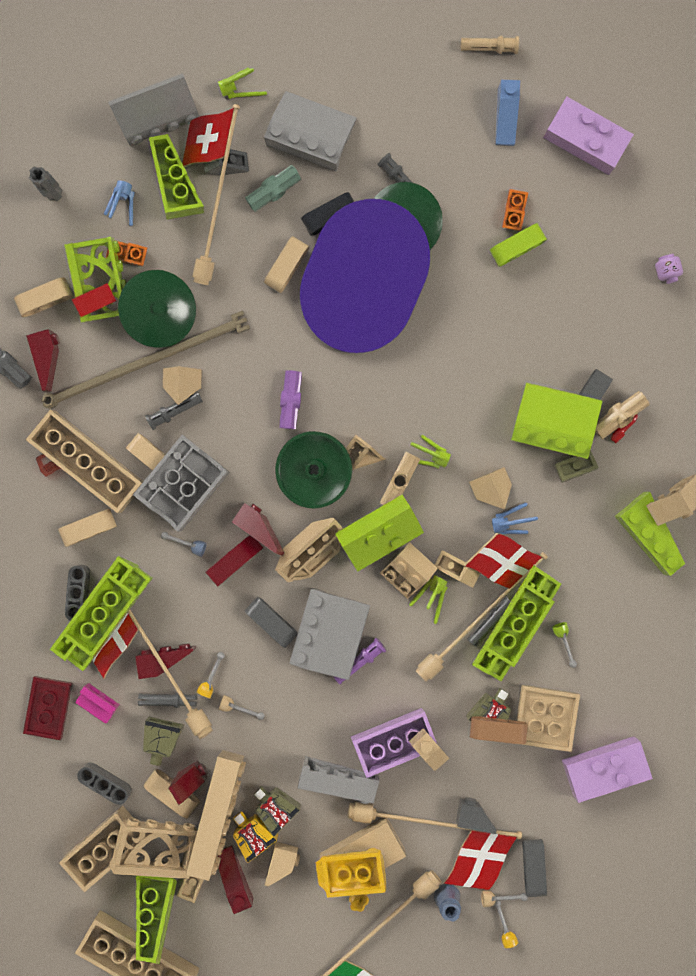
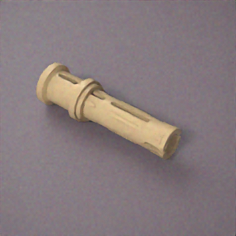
[460,36,519,54]

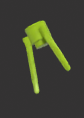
[218,67,267,99]
[410,435,451,469]
[409,575,448,624]

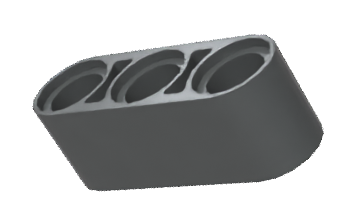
[578,369,613,400]
[65,564,90,621]
[245,596,298,648]
[77,762,132,805]
[522,839,547,897]

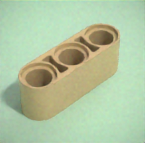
[264,236,309,293]
[14,277,73,317]
[126,433,166,471]
[58,509,117,547]
[144,769,200,819]

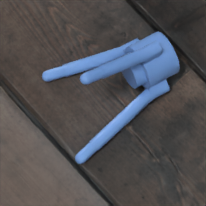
[104,180,135,226]
[492,503,538,534]

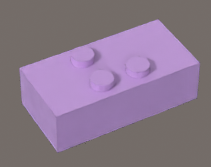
[543,96,634,175]
[351,708,437,778]
[562,736,653,803]

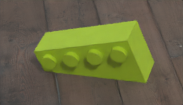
[149,134,204,220]
[615,492,685,576]
[136,876,177,964]

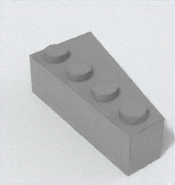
[297,756,379,804]

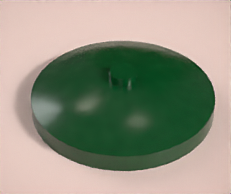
[374,182,443,250]
[118,270,196,348]
[275,431,353,509]

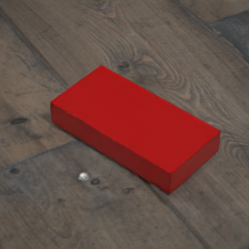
[72,283,116,317]

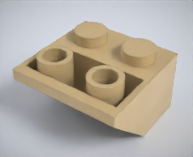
[380,542,437,599]

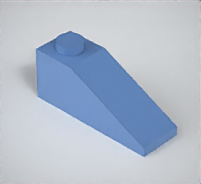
[495,80,520,146]

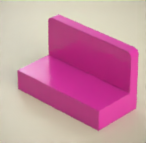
[76,683,120,723]

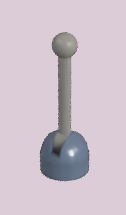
[161,532,207,557]

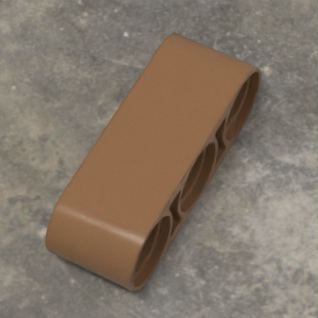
[469,716,528,744]

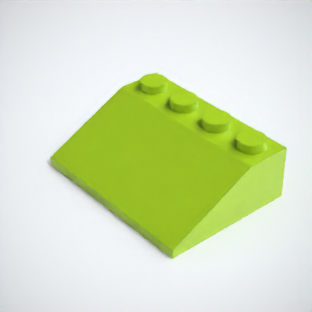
[511,382,603,459]

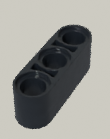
[301,192,354,236]

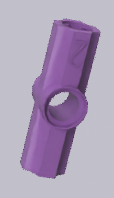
[279,370,302,430]

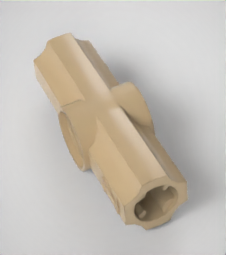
[595,391,650,439]
[380,452,420,505]

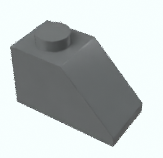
[204,149,249,176]
[456,797,497,834]

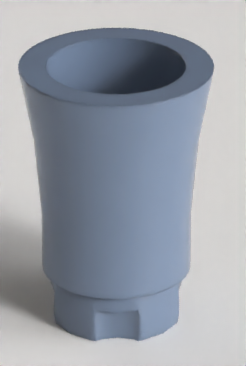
[434,884,461,922]

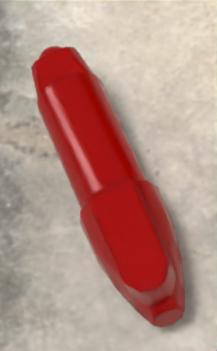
[610,414,638,443]

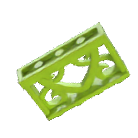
[64,236,127,322]

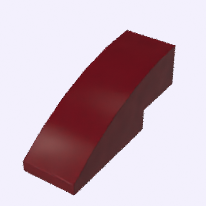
[205,535,264,587]

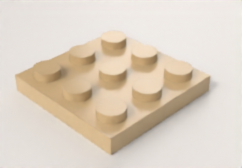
[516,685,580,752]

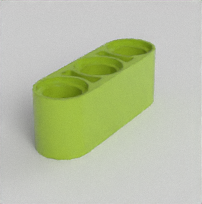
[490,223,547,267]

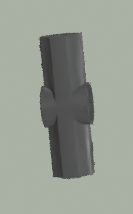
[29,166,63,201]
[0,348,32,389]

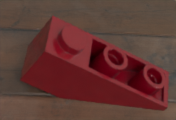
[135,643,196,679]

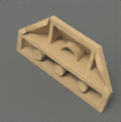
[275,518,344,583]

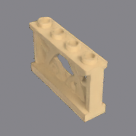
[109,818,198,879]

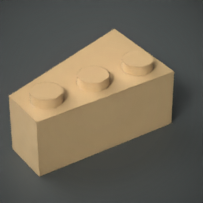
[646,474,696,526]

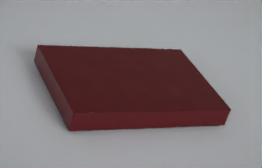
[23,676,73,741]

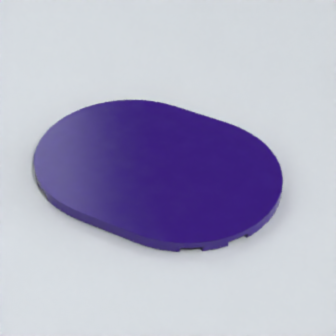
[300,199,430,353]

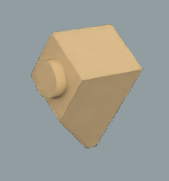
[435,550,480,588]
[409,728,449,771]
[265,841,300,886]

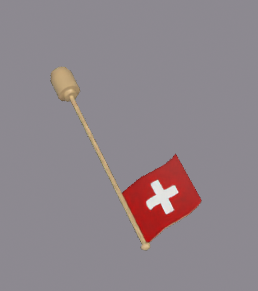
[182,104,240,285]

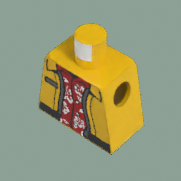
[233,811,278,863]

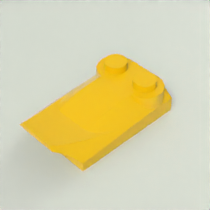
[315,848,386,898]

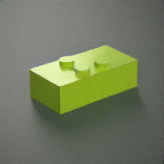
[335,495,424,572]

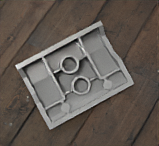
[108,73,199,145]
[264,91,357,172]
[133,435,230,532]
[289,589,371,680]

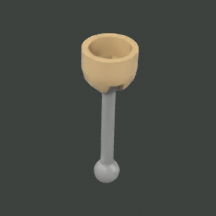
[218,695,265,720]
[481,891,528,907]

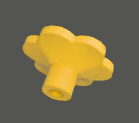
[349,894,369,912]

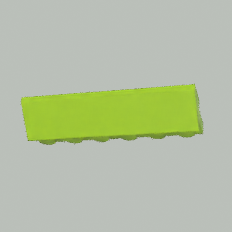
[50,556,153,671]
[472,565,562,681]

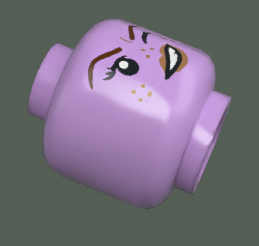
[655,254,683,284]

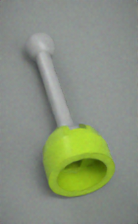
[552,622,577,668]

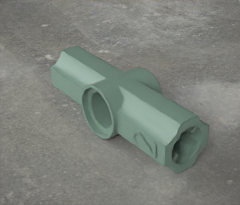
[245,165,301,212]

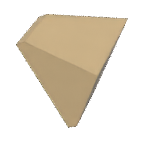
[163,366,202,405]
[346,435,386,470]
[469,467,512,510]

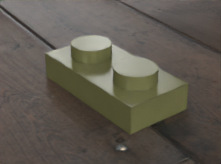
[554,450,599,483]

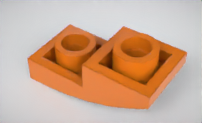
[502,189,529,231]
[106,240,148,267]

